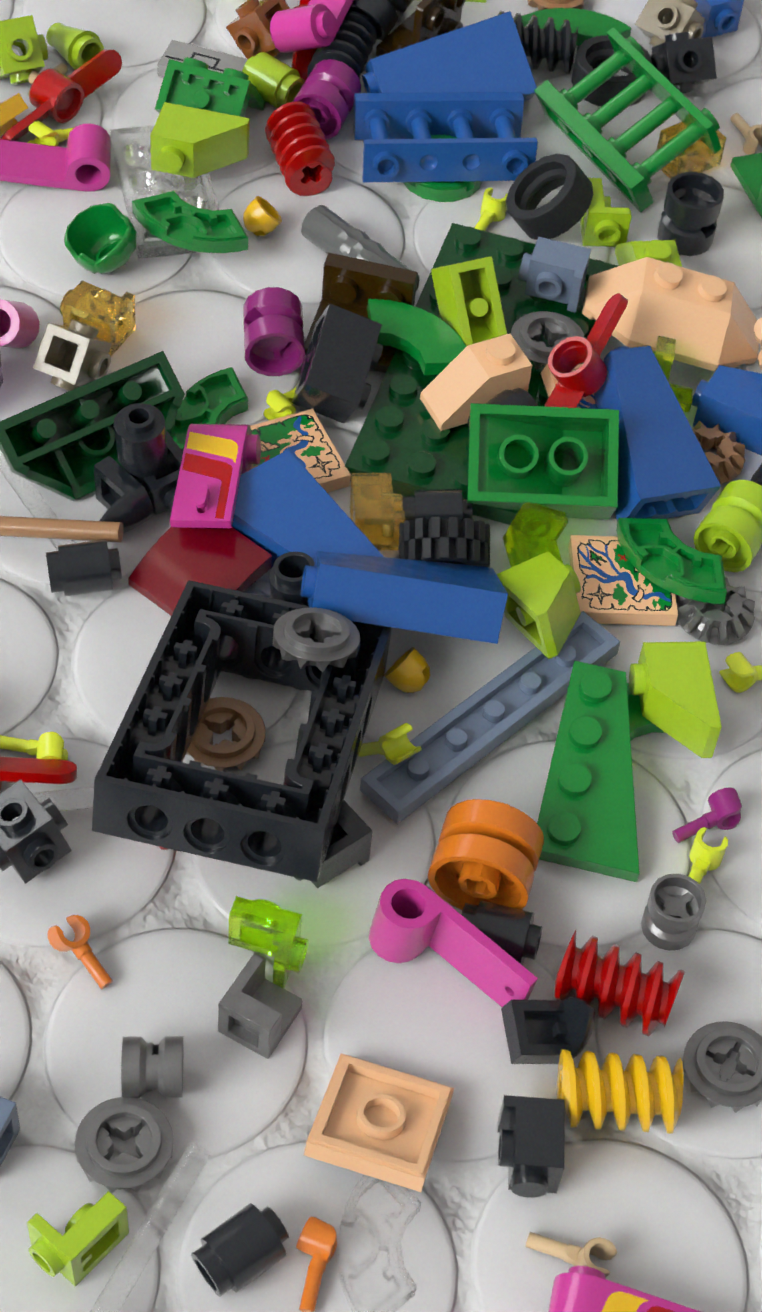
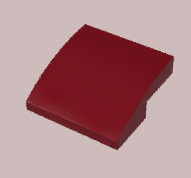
[128,527,272,616]

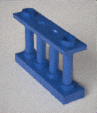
[353,92,538,183]

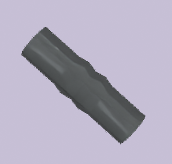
[301,205,420,292]

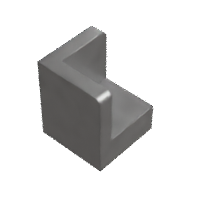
[218,952,302,1059]

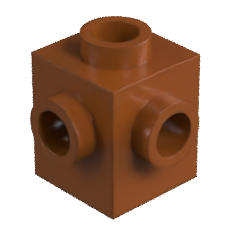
[226,0,290,59]

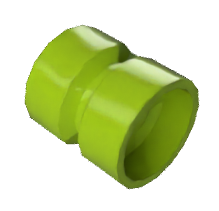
[693,479,762,573]

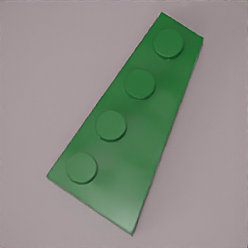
[537,660,640,882]

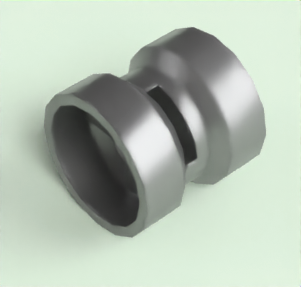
[641,874,706,951]
[121,1036,183,1098]

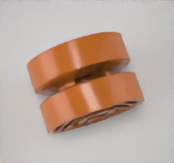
[428,799,544,910]

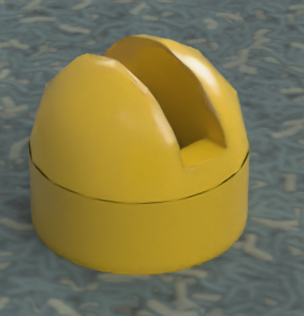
[243,196,282,236]
[384,647,431,693]

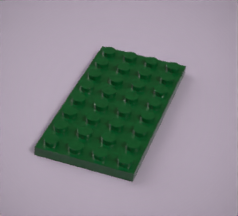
[345,223,618,530]

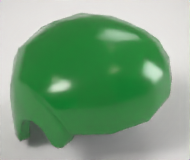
[64,203,137,274]

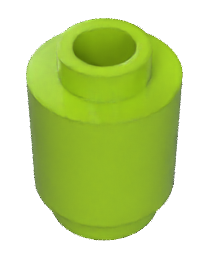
[242,52,305,108]

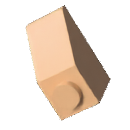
[420,334,532,431]

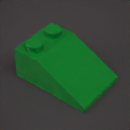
[467,403,619,520]

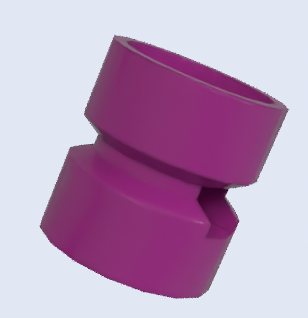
[293,59,362,140]
[243,287,305,376]

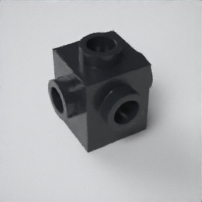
[650,32,717,94]
[0,779,72,884]

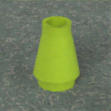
[46,23,104,70]

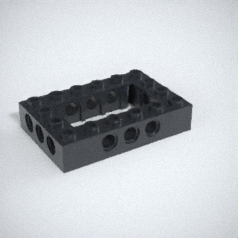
[92,580,392,882]

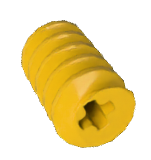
[557,1049,684,1134]

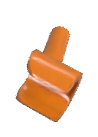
[47,915,113,989]
[296,1216,337,1312]

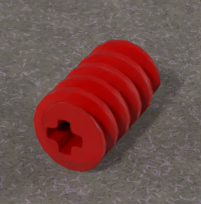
[265,102,335,196]
[554,930,685,1037]

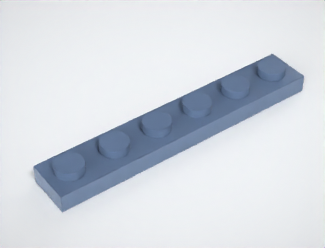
[360,611,620,824]

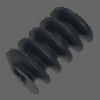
[307,11,378,80]
[498,11,578,74]

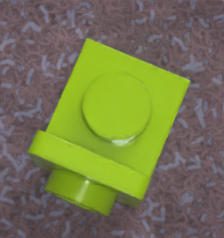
[580,177,632,247]
[27,1191,129,1286]

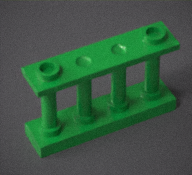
[534,27,722,213]

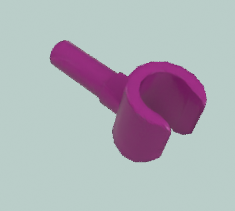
[672,787,742,843]

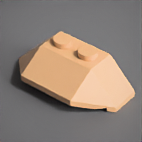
[582,257,759,372]

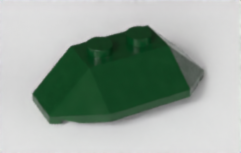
[0,351,185,501]

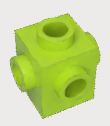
[0,15,48,85]

